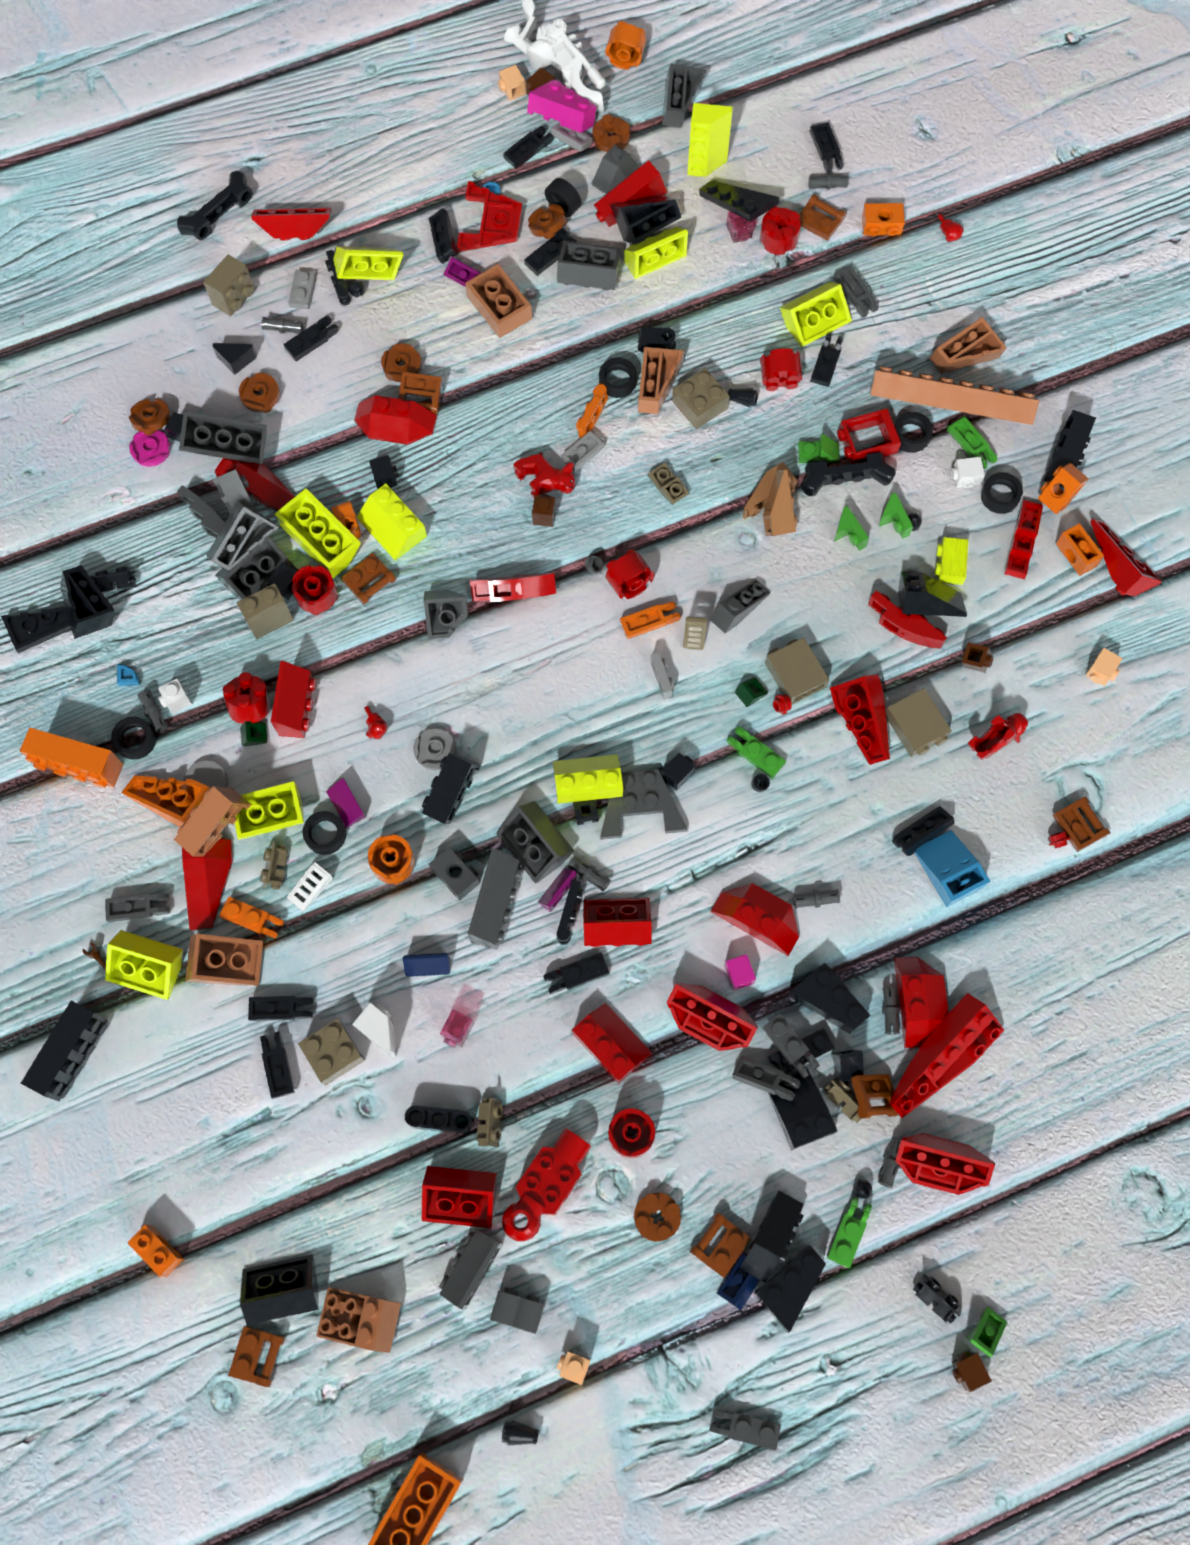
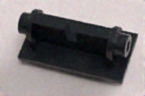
[91,566,136,592]
[913,1274,962,1324]

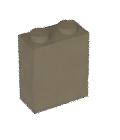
[236,583,294,640]
[765,638,829,704]
[886,688,952,757]

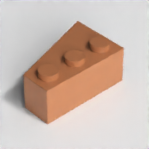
[929,317,1007,374]
[638,347,684,414]
[174,786,252,857]

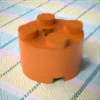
[605,21,646,70]
[368,835,415,885]

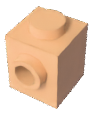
[498,65,526,101]
[1086,648,1123,686]
[556,1351,591,1385]

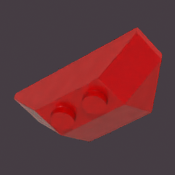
[251,207,332,241]
[354,395,437,445]
[710,883,799,956]
[894,956,949,1048]
[666,982,759,1051]
[895,1133,995,1195]

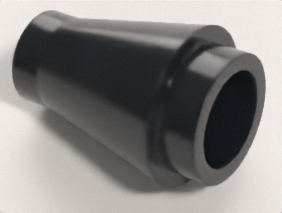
[728,387,758,408]
[502,1420,539,1446]

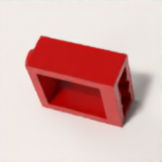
[837,409,901,464]

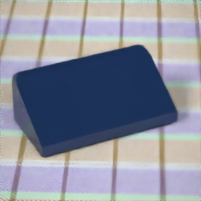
[403,953,450,977]
[717,1253,760,1310]

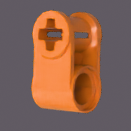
[331,500,361,539]

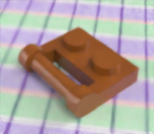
[799,194,847,241]
[398,372,443,414]
[341,553,396,605]
[1053,796,1111,852]
[851,1074,898,1119]
[689,1212,751,1278]
[228,1326,285,1388]

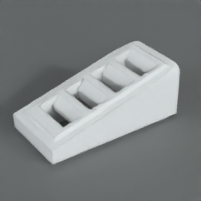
[287,862,333,912]

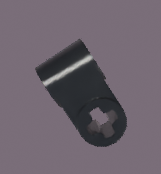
[638,327,676,353]

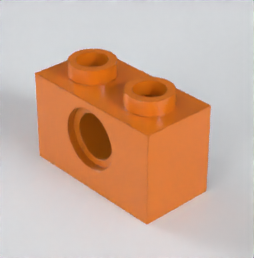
[862,203,905,236]
[1038,463,1089,514]
[1056,523,1104,576]
[127,1225,184,1277]

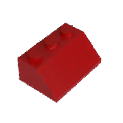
[270,661,316,738]
[583,898,652,947]
[572,1003,652,1085]
[421,1166,497,1228]

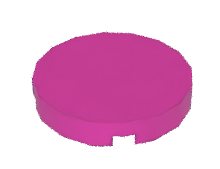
[129,430,171,467]

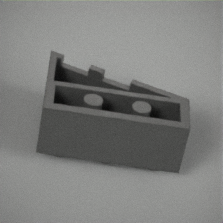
[662,63,707,128]
[212,469,263,515]
[207,501,280,571]

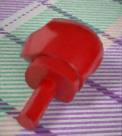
[938,214,964,242]
[364,706,388,739]

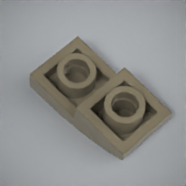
[647,463,689,505]

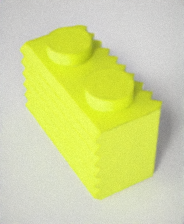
[935,537,969,585]

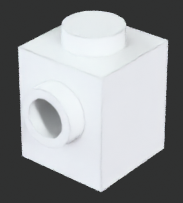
[951,457,985,488]
[158,679,193,714]

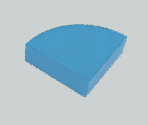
[117,664,140,686]

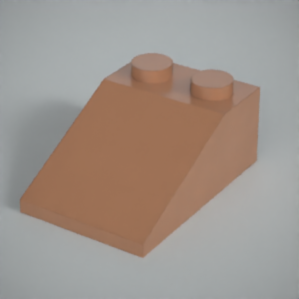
[185,934,263,986]

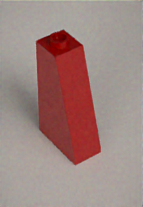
[594,160,668,227]

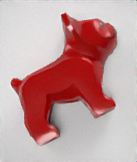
[513,452,575,498]
[968,713,1028,760]

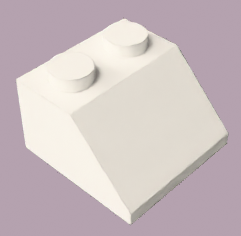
[352,1003,396,1060]

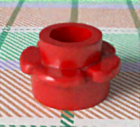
[773,694,792,715]
[1048,831,1070,849]

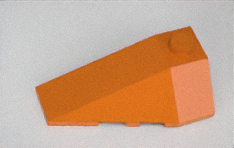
[121,775,210,827]

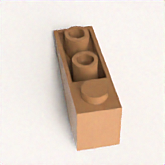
[743,462,797,519]
[763,469,797,536]

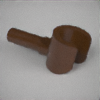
[82,942,106,970]

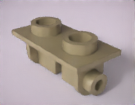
[260,842,288,890]
[823,1076,861,1123]
[476,1097,503,1147]

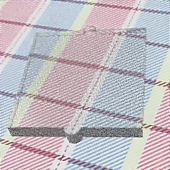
[711,157,748,185]

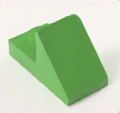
[798,434,839,463]
[879,492,913,539]
[834,506,869,551]
[966,1306,1008,1358]

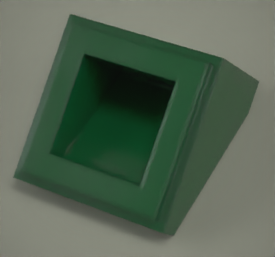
[735,677,768,707]
[240,721,267,746]

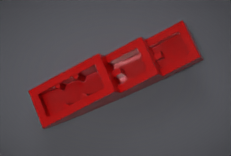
[1004,499,1043,580]

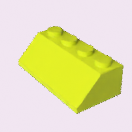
[687,103,733,177]
[275,488,361,578]

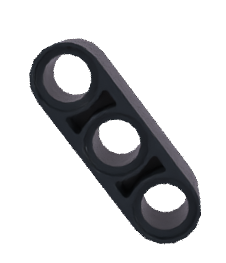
[404,1106,473,1134]

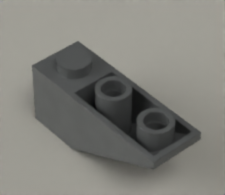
[710,579,771,633]

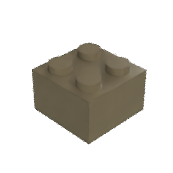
[203,254,255,317]
[672,368,730,429]
[298,1018,365,1086]

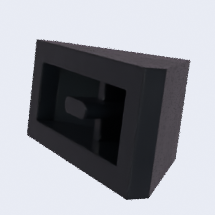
[212,343,257,375]
[831,1049,864,1082]

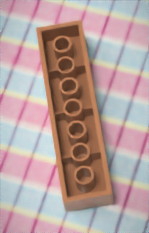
[869,366,1039,425]

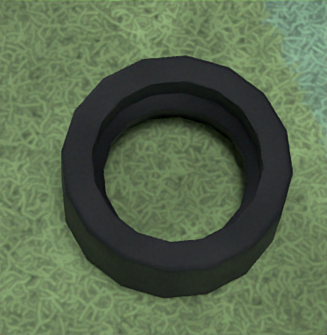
[544,178,582,217]
[599,357,637,398]
[894,412,933,453]
[981,472,1023,514]
[111,717,156,760]
[302,811,346,855]

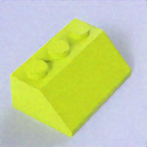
[624,227,688,279]
[333,246,403,280]
[780,282,852,347]
[357,484,427,561]
[553,754,623,804]
[235,781,304,840]
[105,930,183,1000]

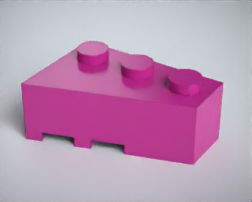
[527,79,596,133]

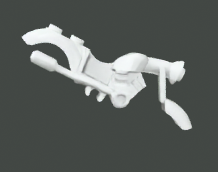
[504,0,606,113]

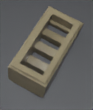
[683,616,707,650]

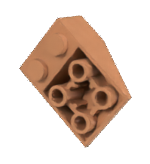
[316,1287,401,1353]

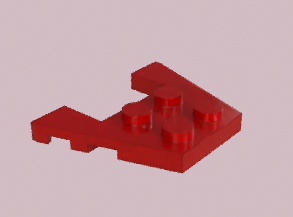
[457,181,523,252]

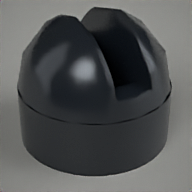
[348,281,365,298]
[908,513,922,531]
[751,774,770,792]
[853,1179,873,1199]

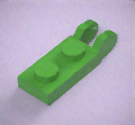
[947,416,997,469]
[726,727,786,779]
[827,1196,872,1269]

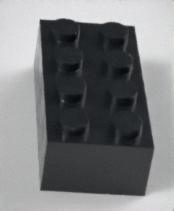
[20,1000,108,1101]

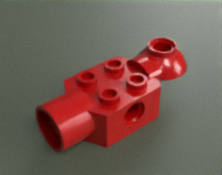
[502,1128,592,1242]

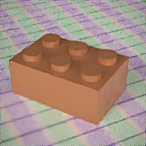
[465,264,532,338]

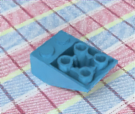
[915,830,990,907]

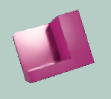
[724,955,756,991]

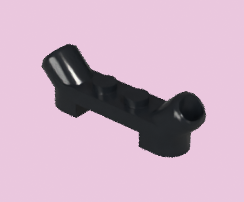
[177,171,253,240]
[801,453,896,496]

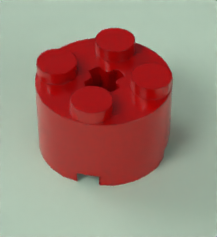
[760,206,801,255]
[760,348,802,391]
[606,549,654,599]
[292,565,338,615]
[222,672,270,724]
[608,1108,655,1159]

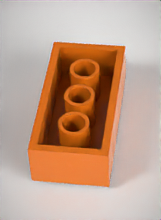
[20,727,124,788]
[368,1452,464,1545]

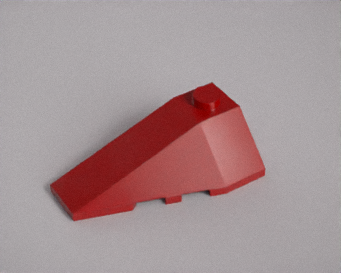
[214,458,296,511]
[1090,518,1162,596]
[830,674,890,765]
[182,838,233,931]

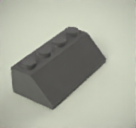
[179,411,267,465]
[468,848,523,950]

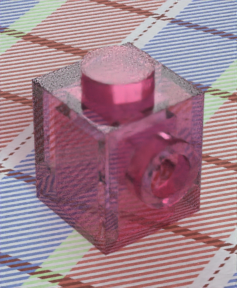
[726,212,755,243]
[440,1009,475,1048]

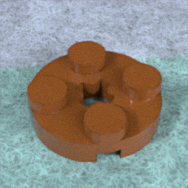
[592,114,630,152]
[528,204,567,239]
[381,343,422,382]
[239,373,280,413]
[129,398,171,435]
[634,1193,681,1242]

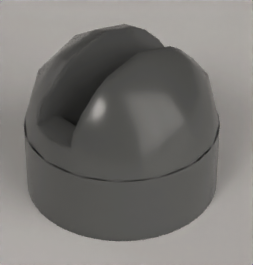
[585,556,603,573]

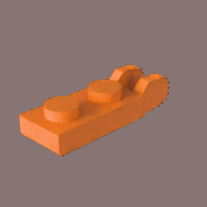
[576,384,608,439]
[620,601,681,640]
[219,896,284,939]

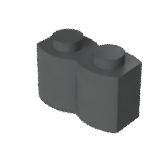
[490,1287,545,1334]

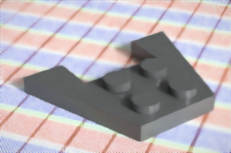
[600,769,687,840]

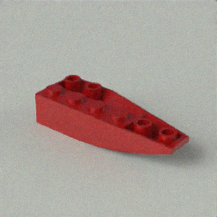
[889,993,1004,1118]

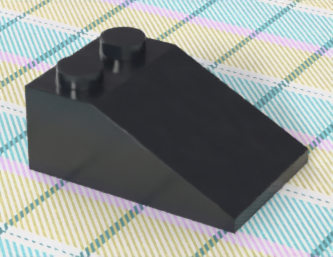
[898,570,967,617]
[768,1068,838,1151]

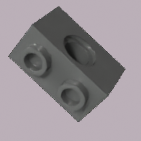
[429,847,480,901]

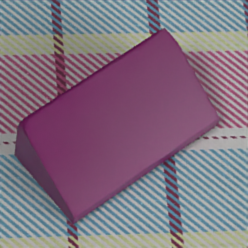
[443,257,482,287]
[326,778,366,828]
[538,869,577,912]

